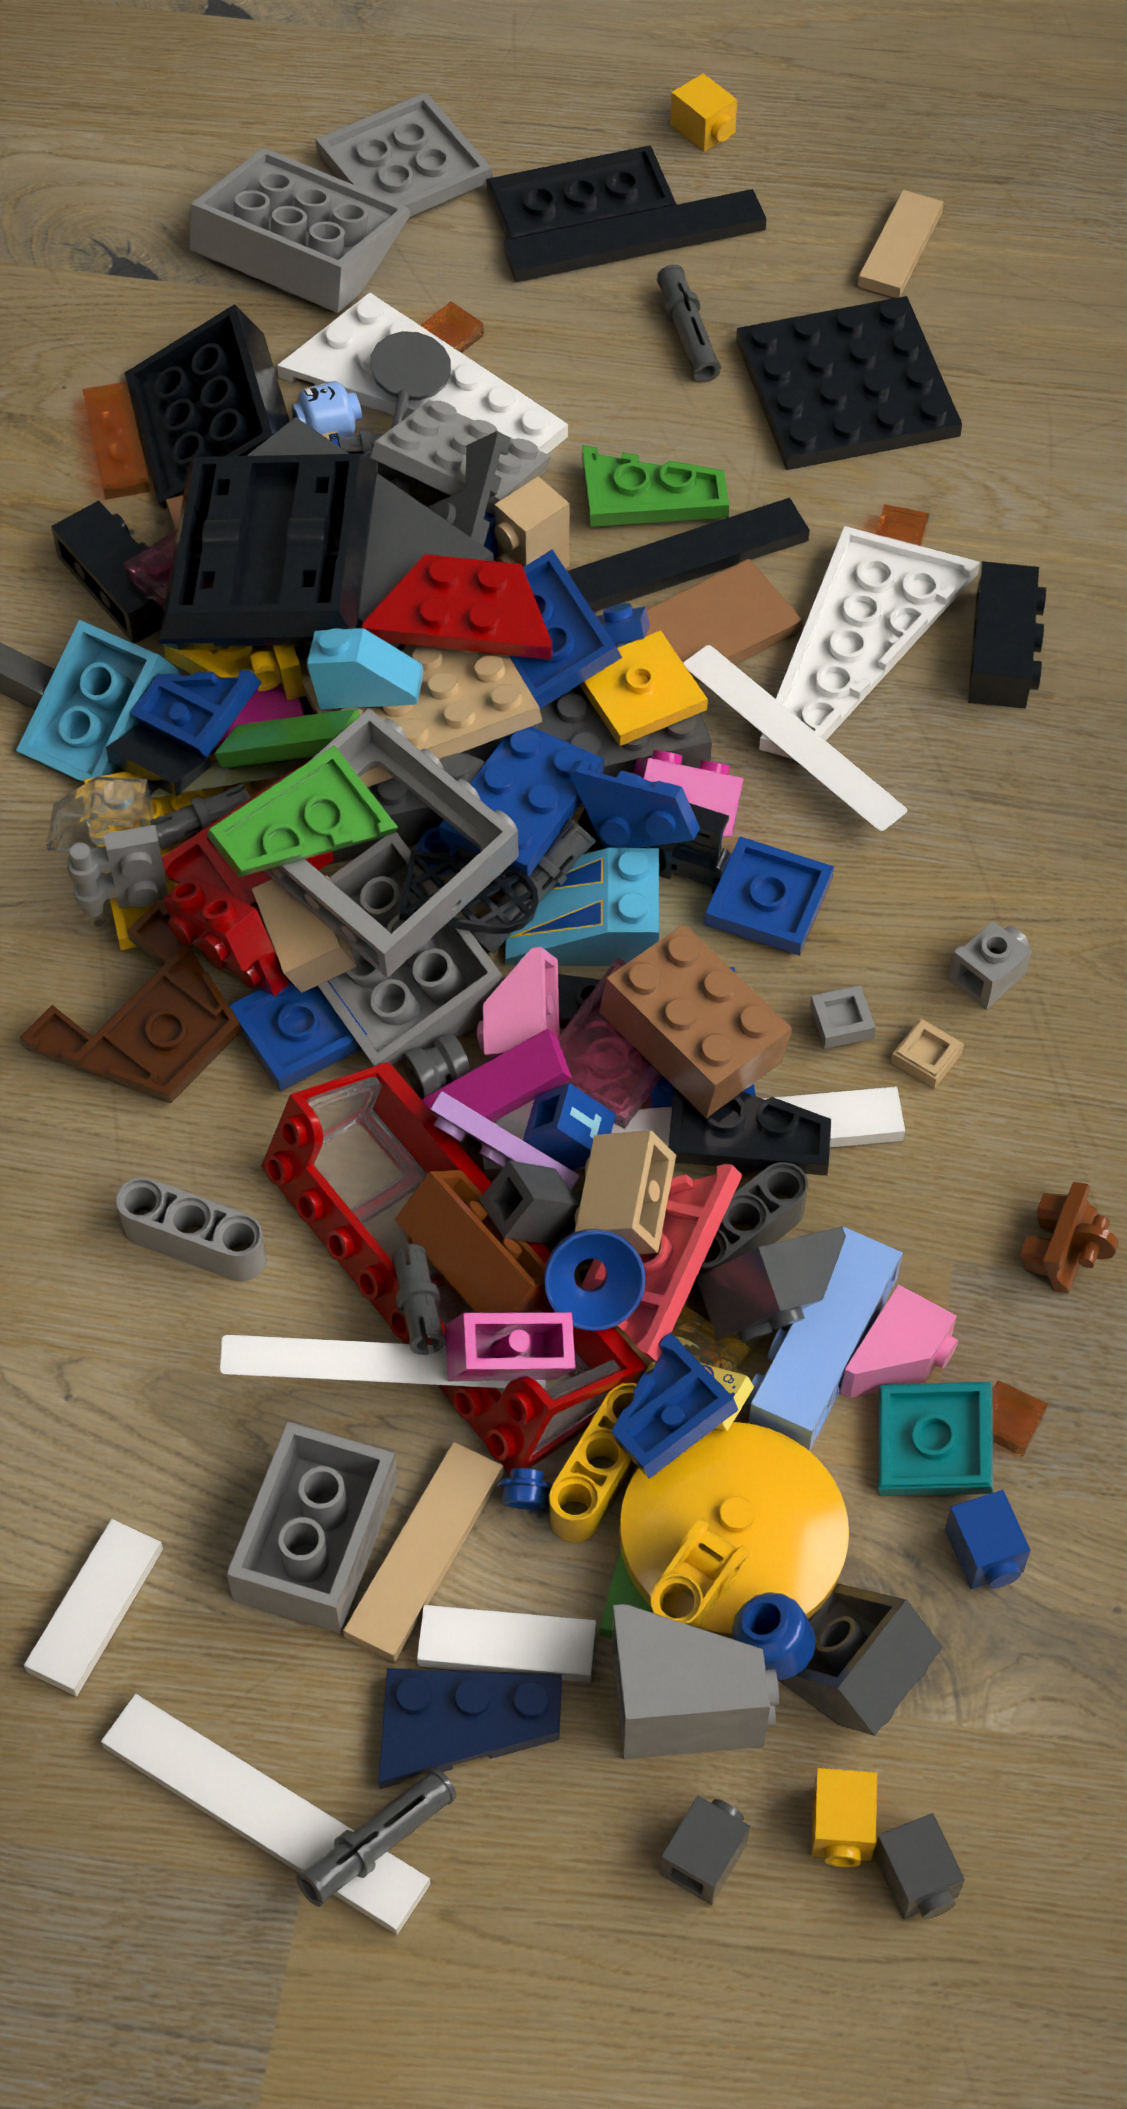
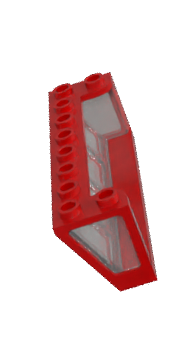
[261,1062,647,1474]

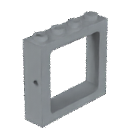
[263,708,519,978]

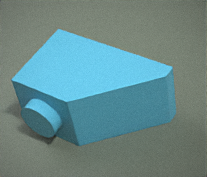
[307,628,424,709]

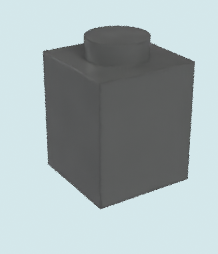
[480,1160,580,1245]
[660,1795,750,1905]
[873,1813,965,1920]

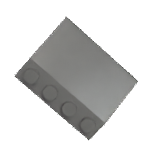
[190,147,411,313]
[318,831,505,1066]

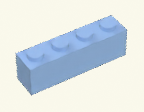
[744,1227,903,1451]

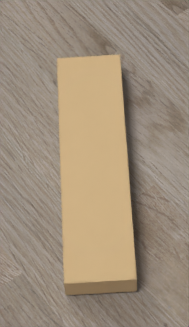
[343,1442,503,1663]

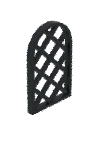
[399,849,539,934]

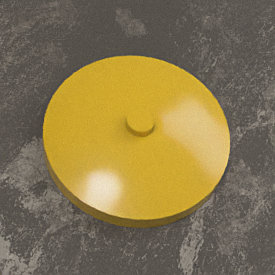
[619,1422,849,1639]

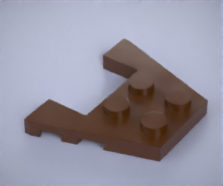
[20,899,241,1103]

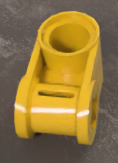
[651,1518,750,1628]

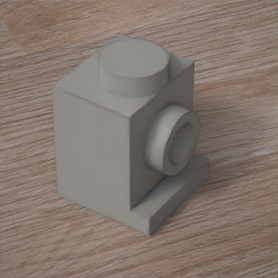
[948,921,1032,1009]

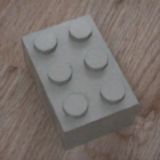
[226,1421,398,1633]

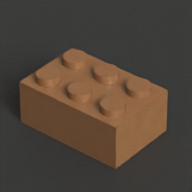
[599,924,793,1118]

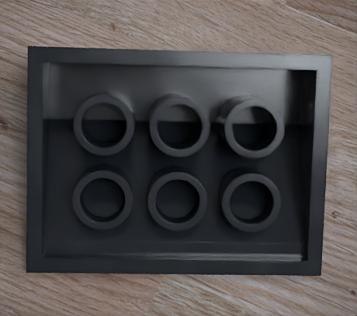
[125,304,290,508]

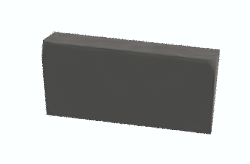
[0,643,55,710]

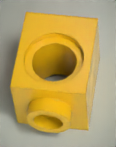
[811,1768,877,1868]

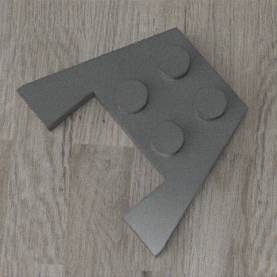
[390,431,510,546]

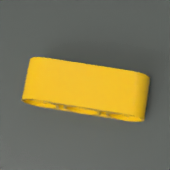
[549,1383,637,1543]

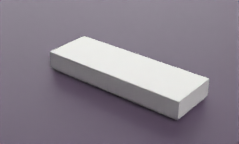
[24,1519,163,1697]
[417,1605,596,1683]

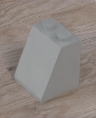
[612,1604,779,1759]

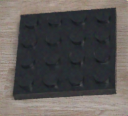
[736,296,962,470]

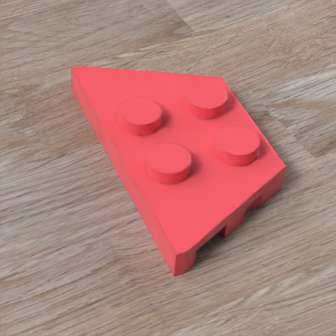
[582,1164,742,1363]

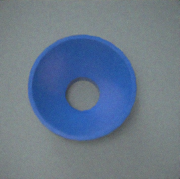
[544,1229,646,1331]

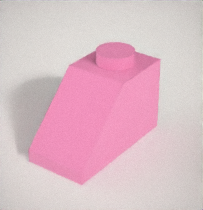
[477,947,560,1060]
[840,1285,959,1398]

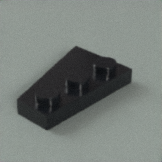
[668,1087,832,1176]

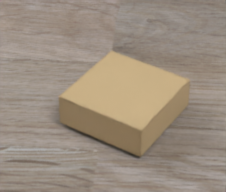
[891,1018,964,1089]

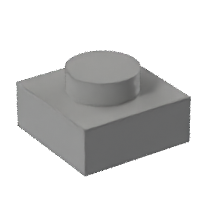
[810,985,876,1049]

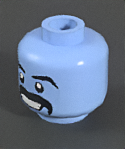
[291,381,362,436]

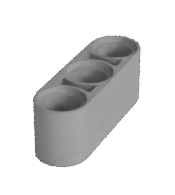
[116,1177,267,1282]

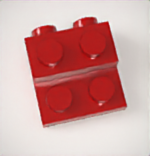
[162,874,289,996]

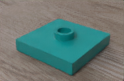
[878,1381,994,1496]

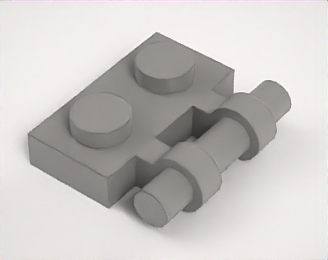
[67,825,169,917]

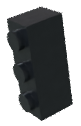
[51,500,170,644]
[968,561,1046,709]

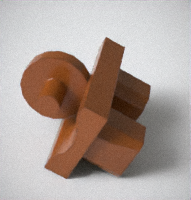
[1021,1182,1118,1294]

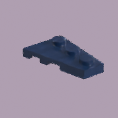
[378,1668,562,1789]

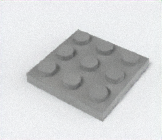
[316,92,492,217]
[370,400,551,516]

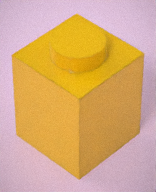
[670,73,737,152]

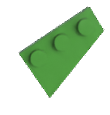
[582,445,729,527]
[207,745,398,877]

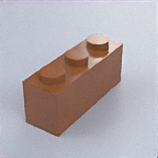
[394,1170,548,1313]

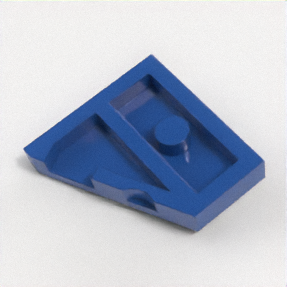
[129,670,261,758]
[569,760,700,849]
[611,1332,739,1478]

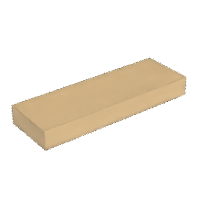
[858,190,944,298]

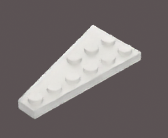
[277,293,568,454]
[759,526,980,759]

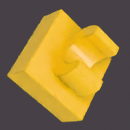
[249,645,306,701]

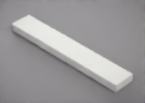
[101,1694,430,1935]

